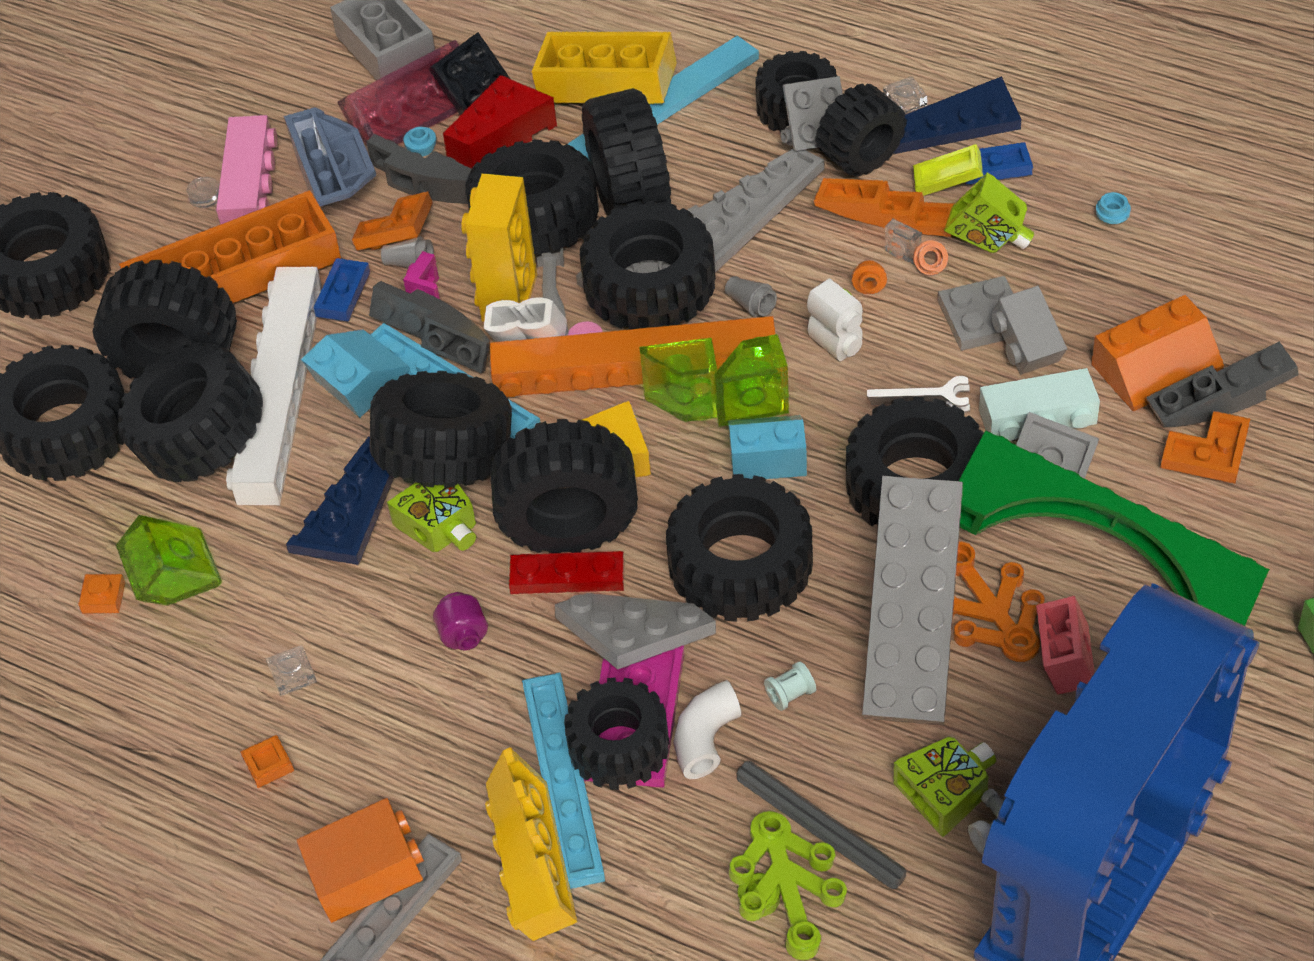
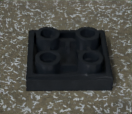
[428,32,510,115]

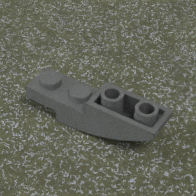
[366,134,472,204]
[369,281,490,373]
[1146,341,1299,427]

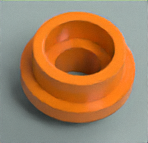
[913,240,948,275]
[852,260,887,294]

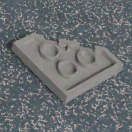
[555,593,716,670]

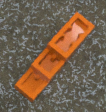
[814,178,955,237]

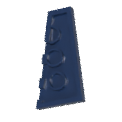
[893,76,1022,155]
[286,436,394,565]

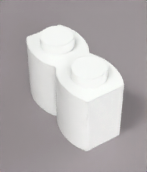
[807,278,863,362]
[484,297,567,342]

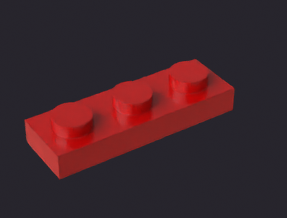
[509,551,624,594]

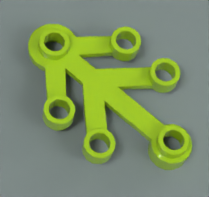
[728,811,847,960]

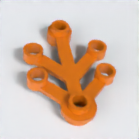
[953,541,1045,662]

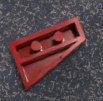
[443,75,557,169]

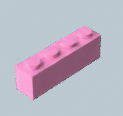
[216,115,277,224]

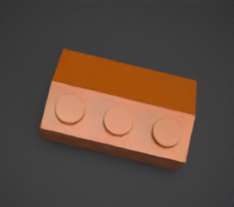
[1092,295,1224,412]

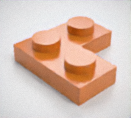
[352,191,433,251]
[1161,411,1250,484]

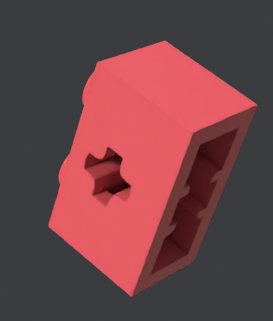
[1036,596,1095,695]

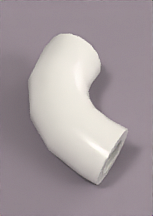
[673,680,741,779]

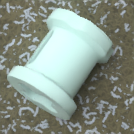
[764,661,816,711]

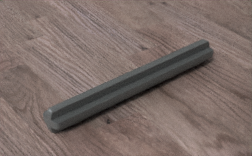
[736,761,907,889]

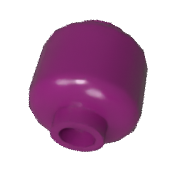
[433,592,488,651]

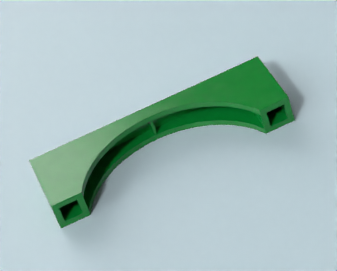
[959,431,1270,626]

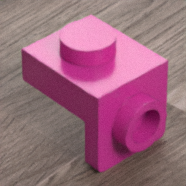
[403,251,440,299]

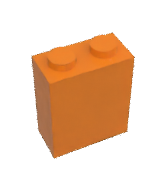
[296,798,424,923]

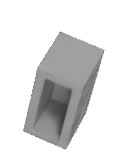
[991,285,1067,375]

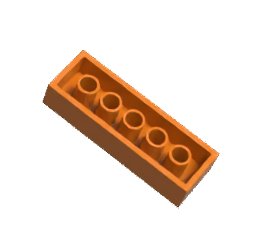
[119,190,341,303]

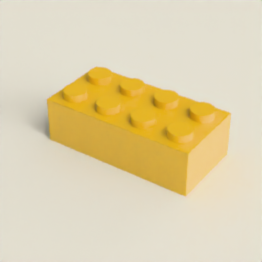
[531,32,677,104]
[461,173,537,322]

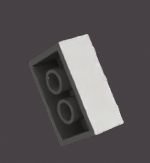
[330,0,437,87]

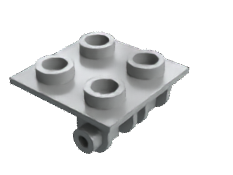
[780,76,843,152]

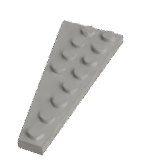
[576,149,824,288]

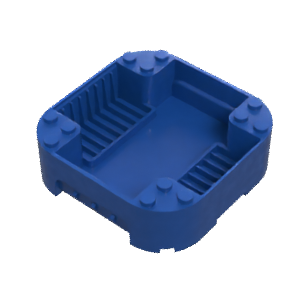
[974,583,1260,961]

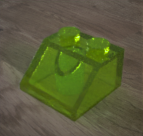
[714,334,789,427]
[639,338,720,422]
[116,515,222,606]

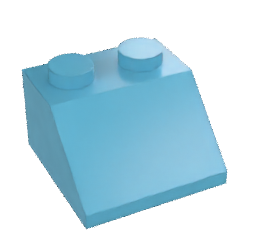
[301,329,410,418]
[728,415,807,479]

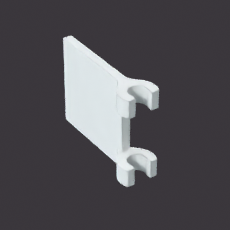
[867,376,970,413]

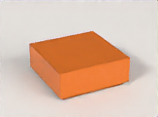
[240,735,294,788]

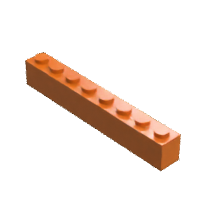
[490,316,778,397]

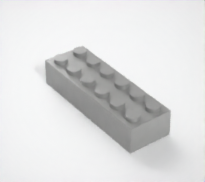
[862,476,963,726]

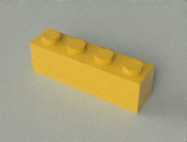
[485,747,577,941]

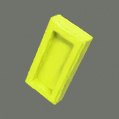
[913,144,983,196]

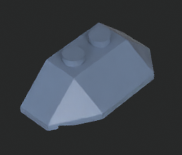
[284,107,376,207]

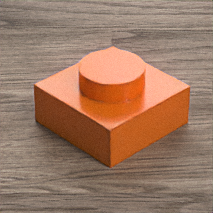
[78,574,125,614]

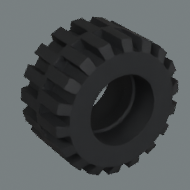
[756,51,838,134]
[816,83,907,177]
[564,677,669,790]

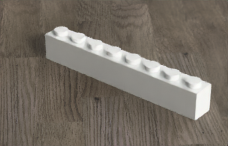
[226,267,322,505]

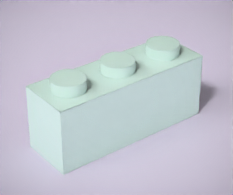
[979,368,1100,441]

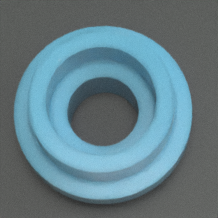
[404,127,437,157]
[1096,192,1131,224]

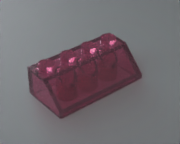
[337,39,459,145]

